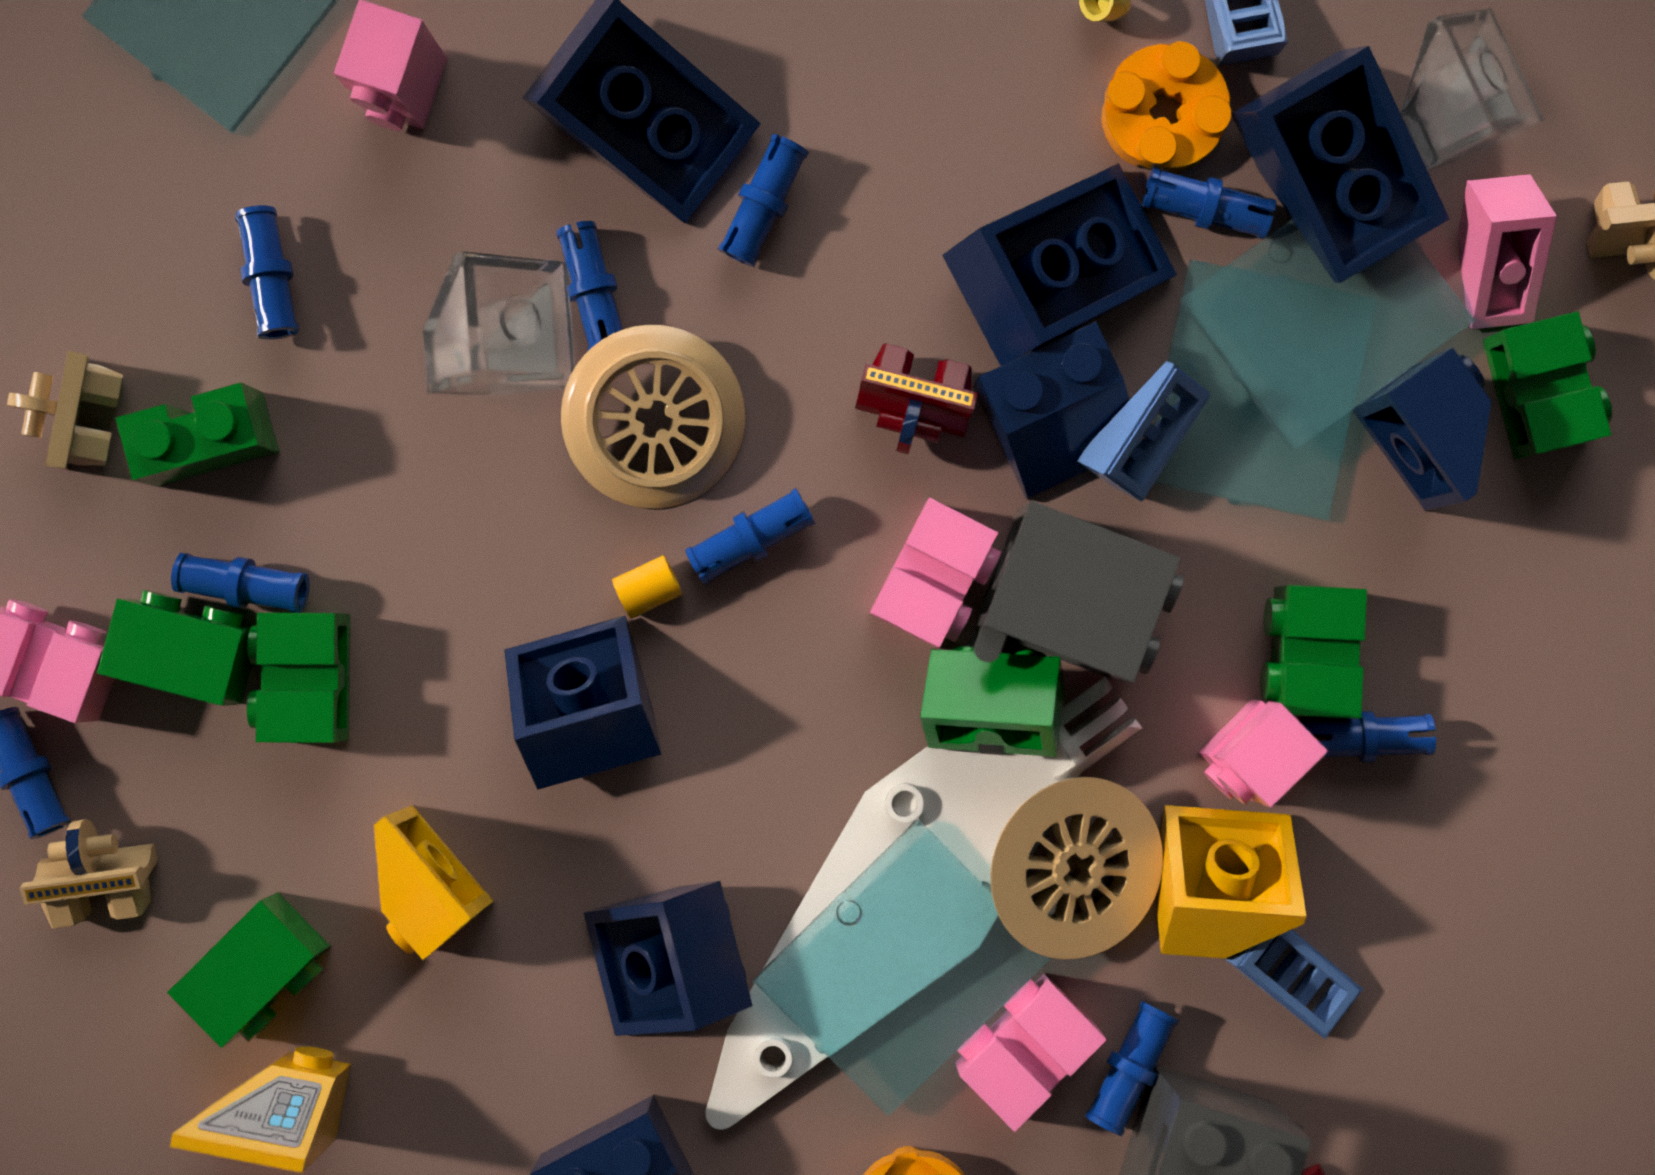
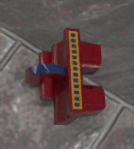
[855,343,978,454]

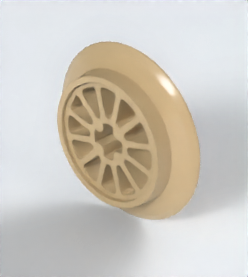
[561,325,745,509]
[990,777,1163,960]

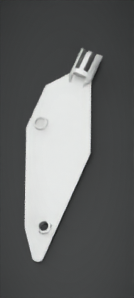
[705,677,1143,1130]

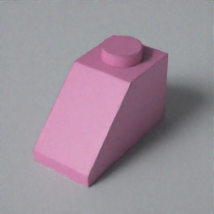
[1458,174,1557,329]

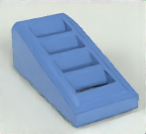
[1205,0,1288,66]
[1078,361,1211,502]
[1224,930,1363,1039]

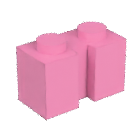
[334,0,448,131]
[869,497,1001,648]
[0,599,115,723]
[1198,699,1328,808]
[955,973,1107,1132]

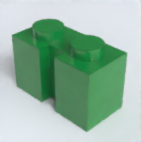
[1482,311,1612,460]
[115,382,279,487]
[1260,585,1367,719]
[97,590,252,706]
[247,613,350,743]
[920,646,1065,757]
[167,892,331,1048]

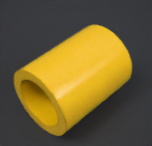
[612,555,683,619]

